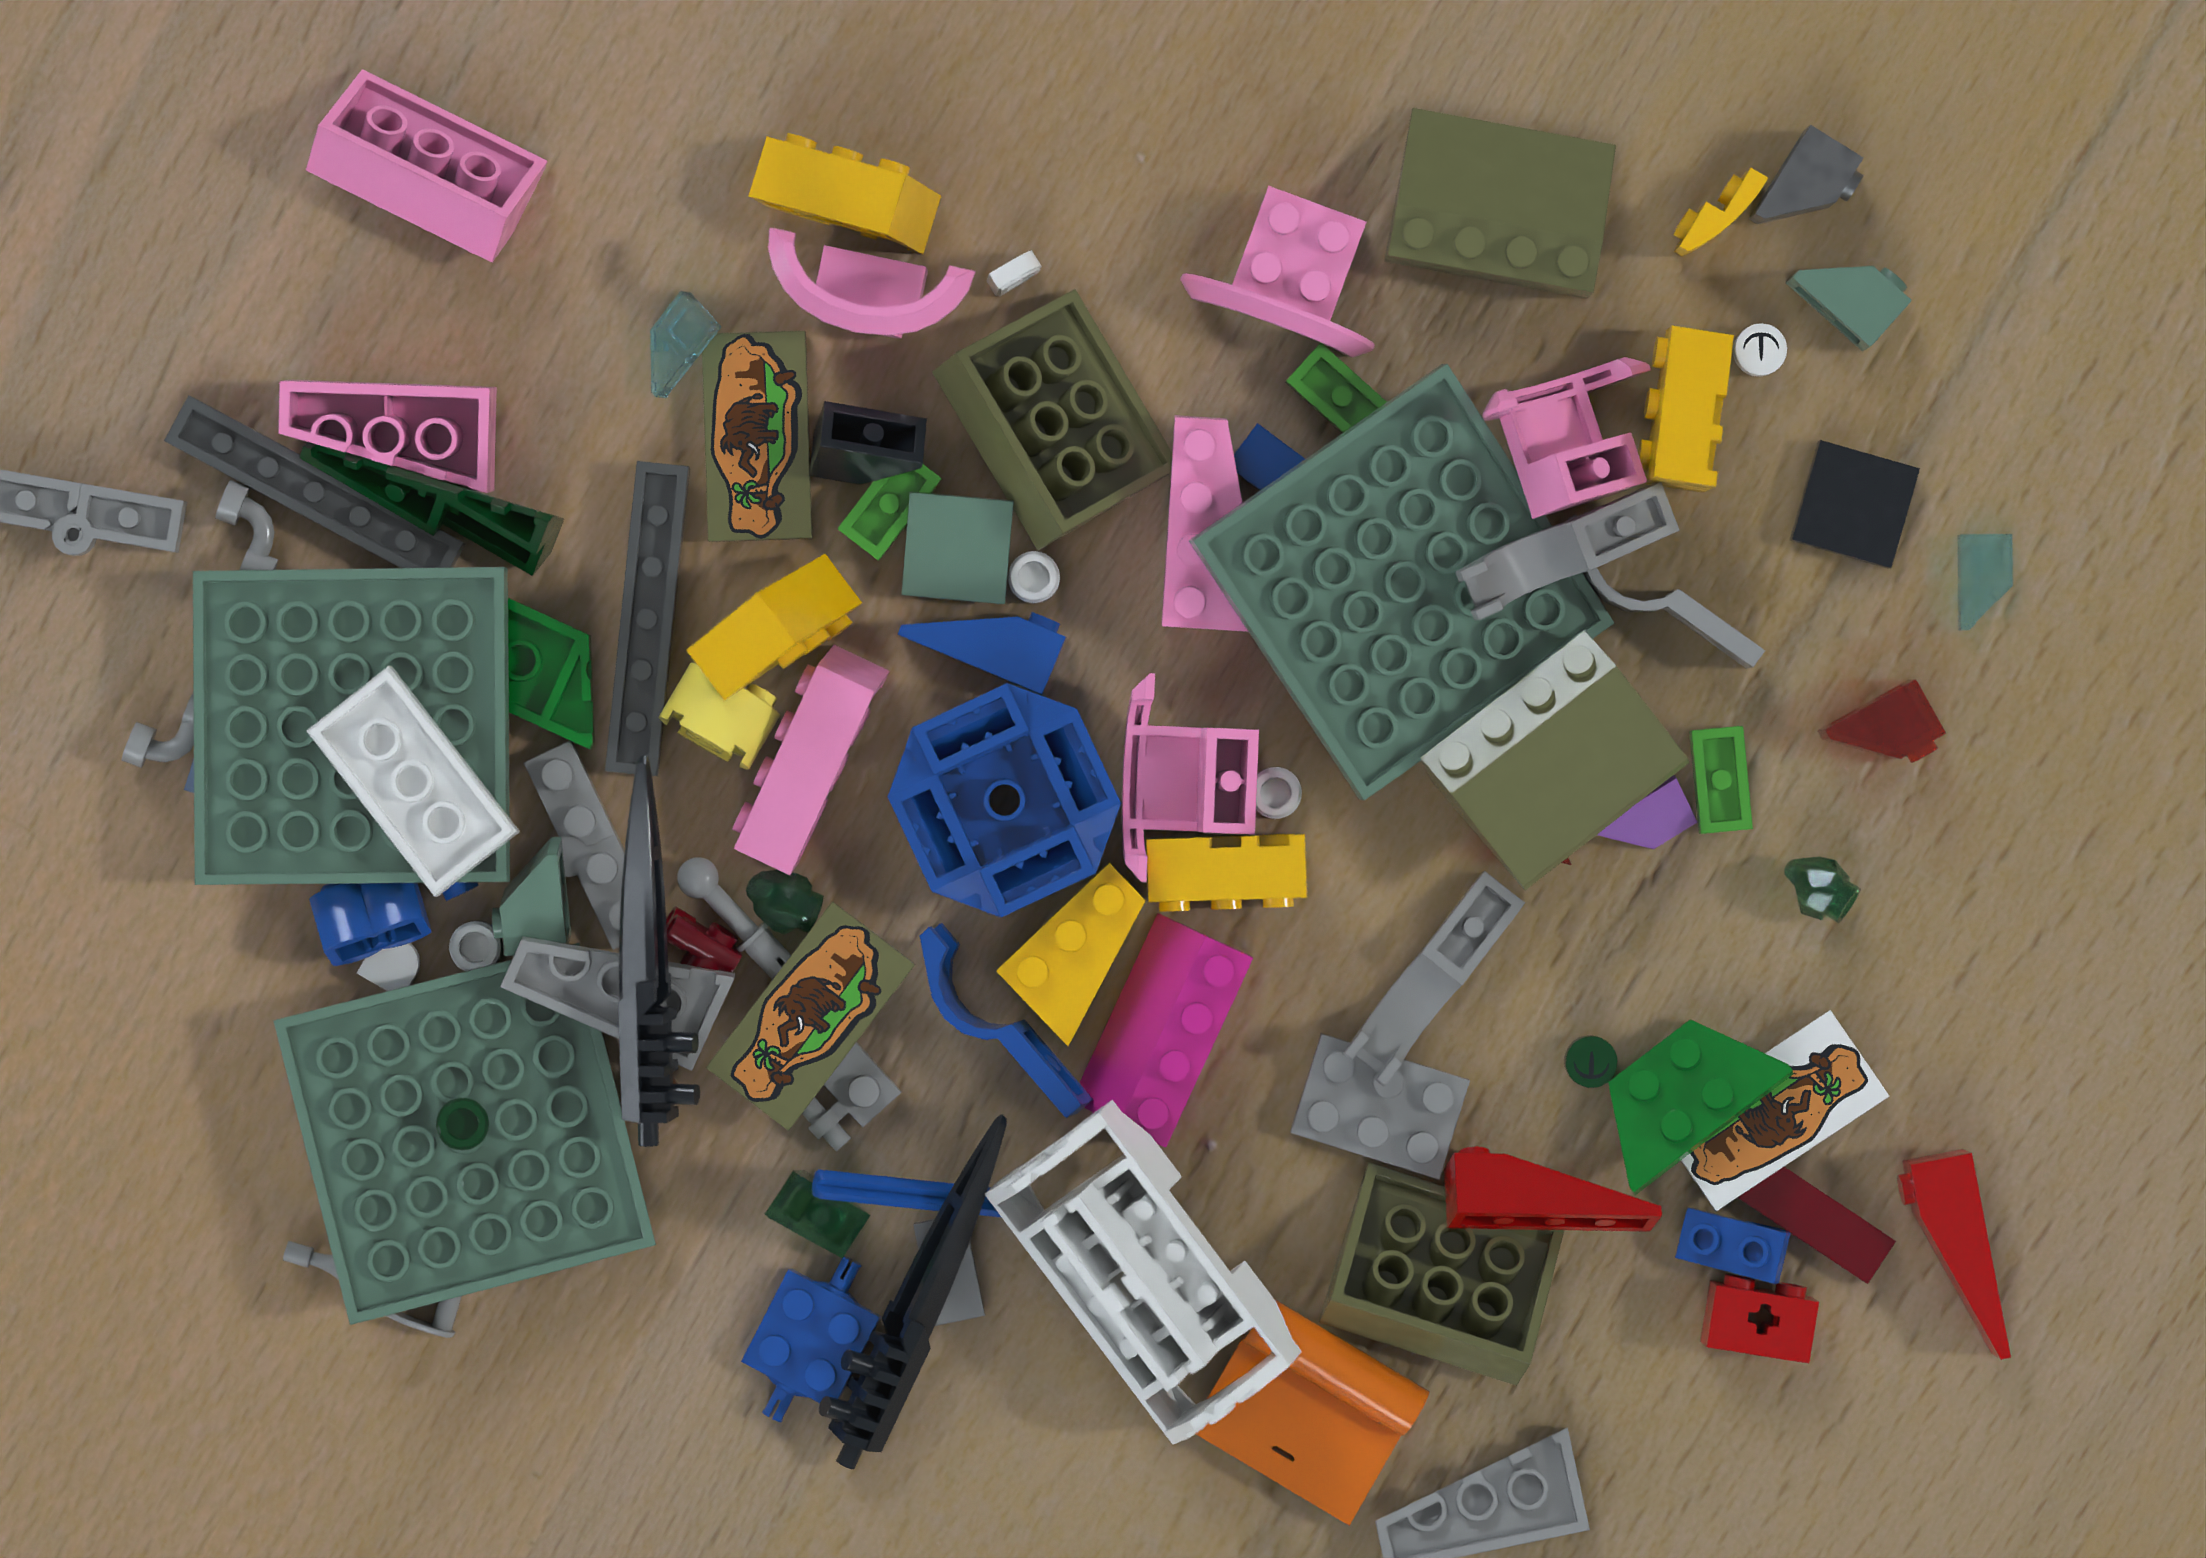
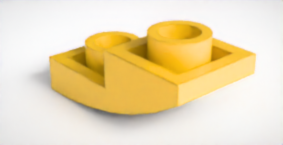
[1673,168,1768,257]

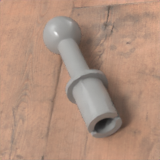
[677,857,791,981]

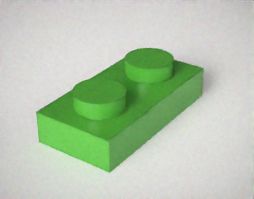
[1285,343,1387,433]
[837,464,942,561]
[1689,726,1753,834]

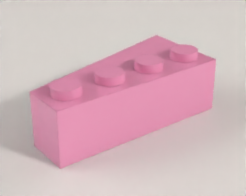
[279,380,497,493]
[1161,415,1248,632]
[732,645,890,875]

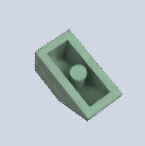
[1786,266,1912,352]
[492,837,571,956]

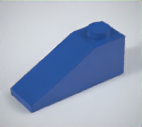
[898,612,1066,695]

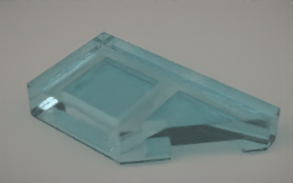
[650,291,721,398]
[1957,534,2013,631]

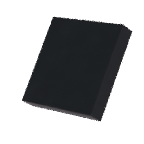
[1790,440,1920,569]

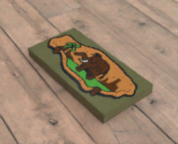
[701,331,813,542]
[706,901,916,1131]

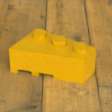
[748,133,941,255]
[1638,326,1734,493]
[687,554,862,701]
[1146,833,1307,912]
[996,862,1145,1046]

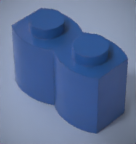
[309,883,432,966]

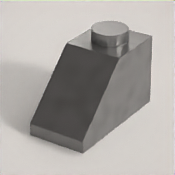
[1749,125,1864,224]

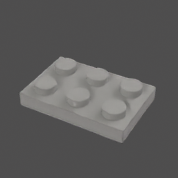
[1290,1033,1470,1179]

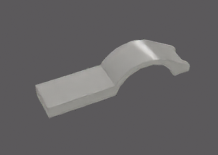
[1455,482,1680,621]
[1567,514,1765,669]
[1343,871,1525,1086]

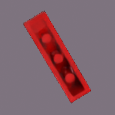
[1444,1146,1662,1232]
[1897,1149,2011,1360]

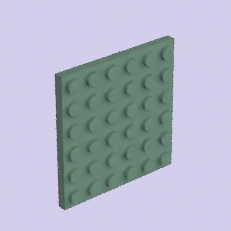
[1189,364,1614,801]
[193,567,510,885]
[273,943,656,1325]

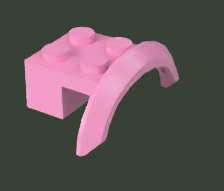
[1180,186,1375,358]
[768,228,975,339]
[1482,357,1651,519]
[1122,673,1259,882]

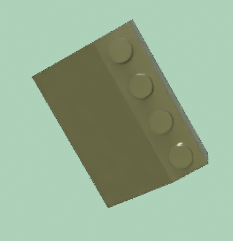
[1384,108,1616,298]
[932,289,1172,551]
[1420,630,1690,890]
[1319,1162,1564,1386]

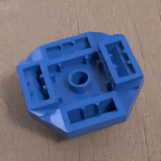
[888,683,1121,918]

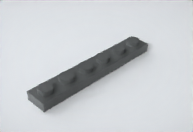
[164,395,466,568]
[605,461,690,776]

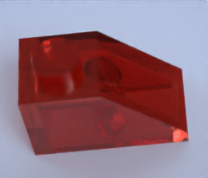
[1817,679,1946,763]

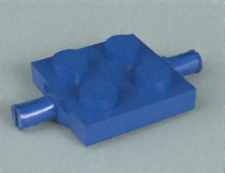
[741,1255,882,1422]

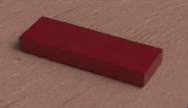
[1738,1167,1896,1284]

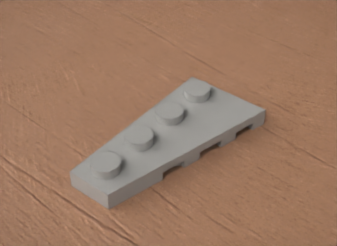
[500,936,735,1071]
[1375,1427,1590,1558]

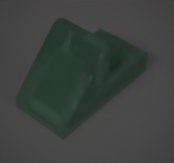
[765,1170,871,1258]

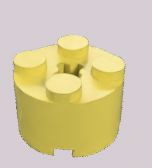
[658,663,780,770]

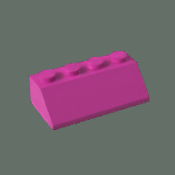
[1079,913,1253,1148]

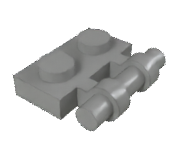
[802,1042,902,1151]

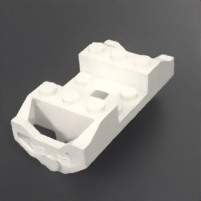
[985,1100,1302,1444]

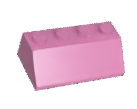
[306,69,547,262]

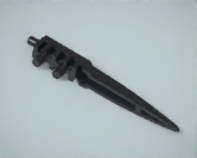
[618,755,700,1147]
[819,1114,1007,1469]

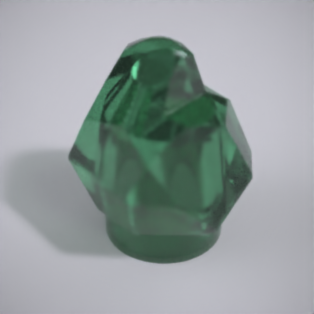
[1784,857,1861,923]
[746,869,824,935]

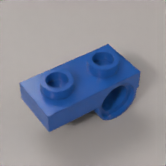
[1675,1207,1791,1284]

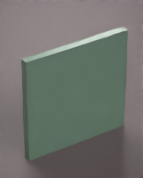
[902,491,1014,604]

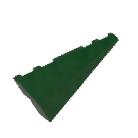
[299,442,564,576]

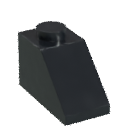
[809,401,927,485]

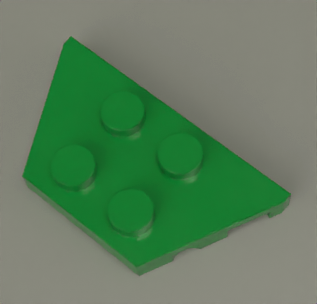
[508,598,595,749]
[1608,1019,1793,1195]

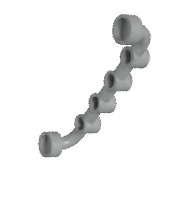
[122,480,278,768]

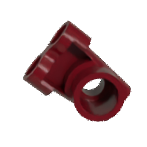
[666,906,742,973]

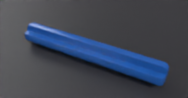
[812,1169,1002,1218]

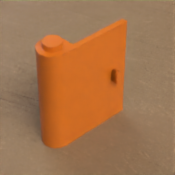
[1196,1299,1430,1526]

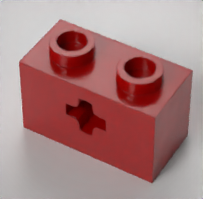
[1700,1274,1819,1364]

